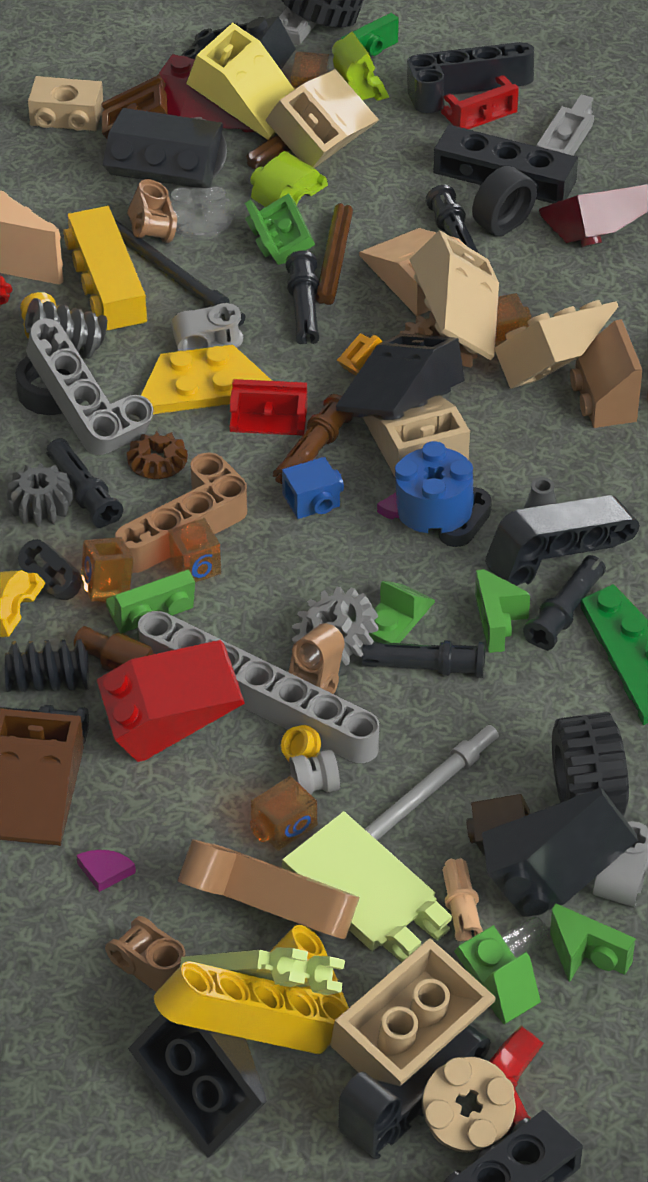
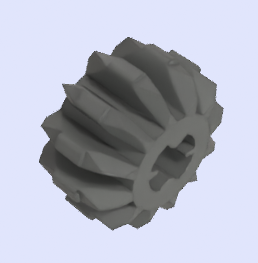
[6,463,73,527]

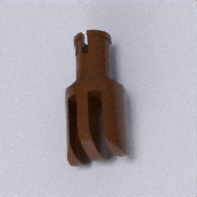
[74,626,154,672]

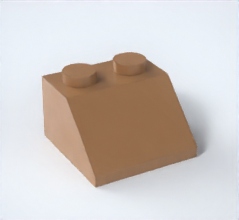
[570,319,642,428]

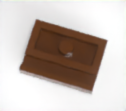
[101,75,167,139]

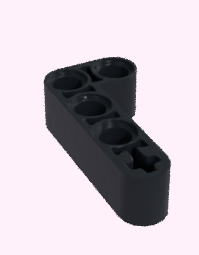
[407,42,534,113]
[485,495,640,586]
[338,1024,491,1159]

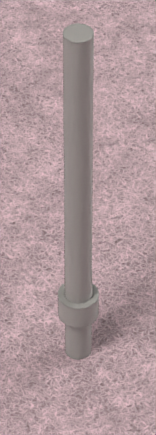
[365,725,499,840]

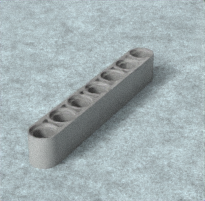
[138,611,379,763]

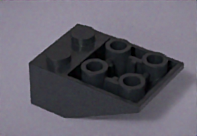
[181,16,296,70]
[336,333,465,420]

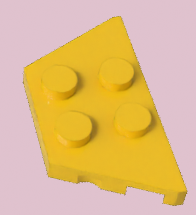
[141,345,272,414]

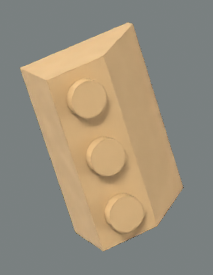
[330,938,496,1086]

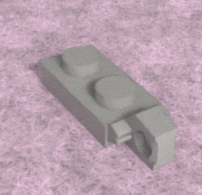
[536,94,594,155]

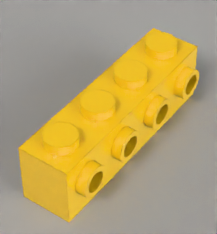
[63,206,147,331]

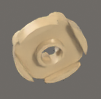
[422,1057,516,1153]

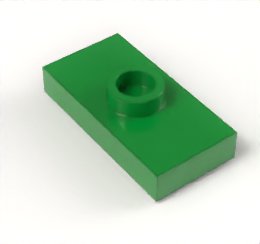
[341,13,399,56]

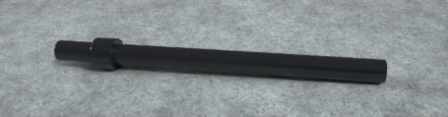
[114,218,246,326]

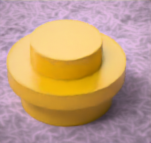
[281,725,321,762]

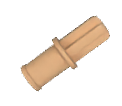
[442,858,483,941]

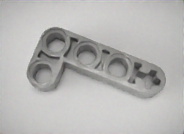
[26,318,153,455]

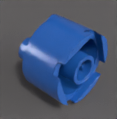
[395,441,474,533]

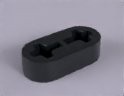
[438,487,492,547]
[18,539,82,600]

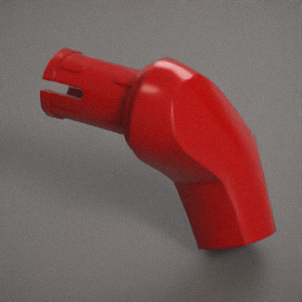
[489,1025,544,1135]

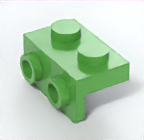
[245,193,316,265]
[106,569,195,633]

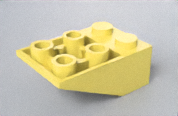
[186,23,295,140]

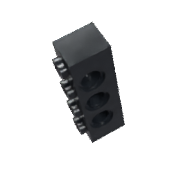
[433,125,578,204]
[444,1109,583,1182]

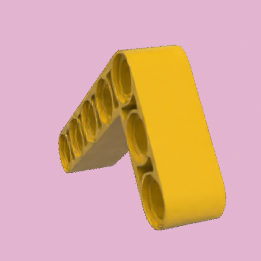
[154,925,349,1054]

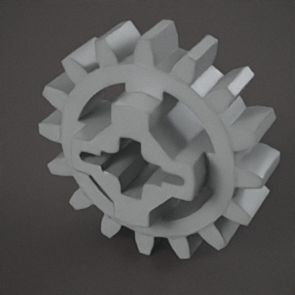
[292,587,379,666]

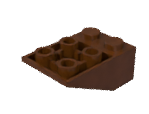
[0,709,84,846]

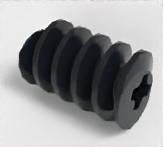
[4,639,89,692]

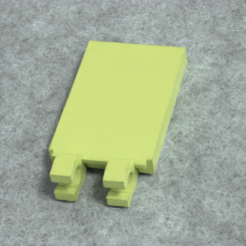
[282,811,452,962]
[180,947,345,995]

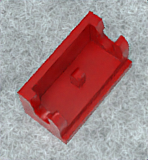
[441,75,519,129]
[230,379,308,436]

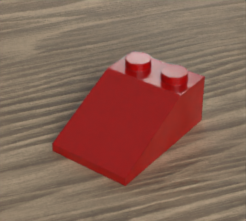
[96,640,245,762]

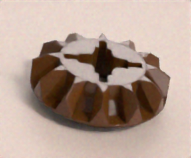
[127,430,188,479]

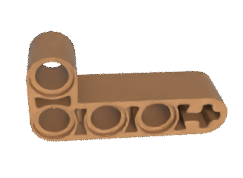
[115,452,247,573]
[178,839,360,939]

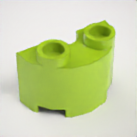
[332,32,390,101]
[250,151,328,207]

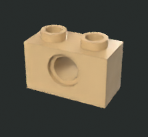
[28,76,103,131]

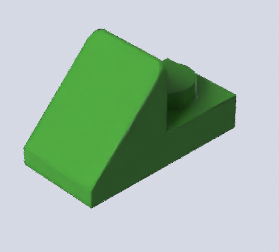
[475,569,530,653]
[369,581,435,643]
[550,903,636,982]
[454,925,541,1025]

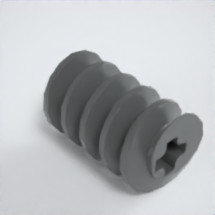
[25,298,108,359]

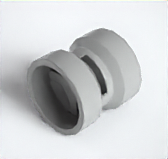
[289,749,340,798]

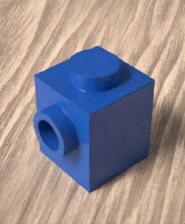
[282,457,344,519]

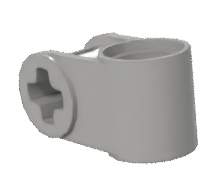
[171,303,243,351]
[593,821,648,907]

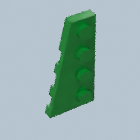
[581,584,648,726]

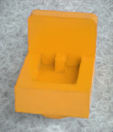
[337,333,383,376]

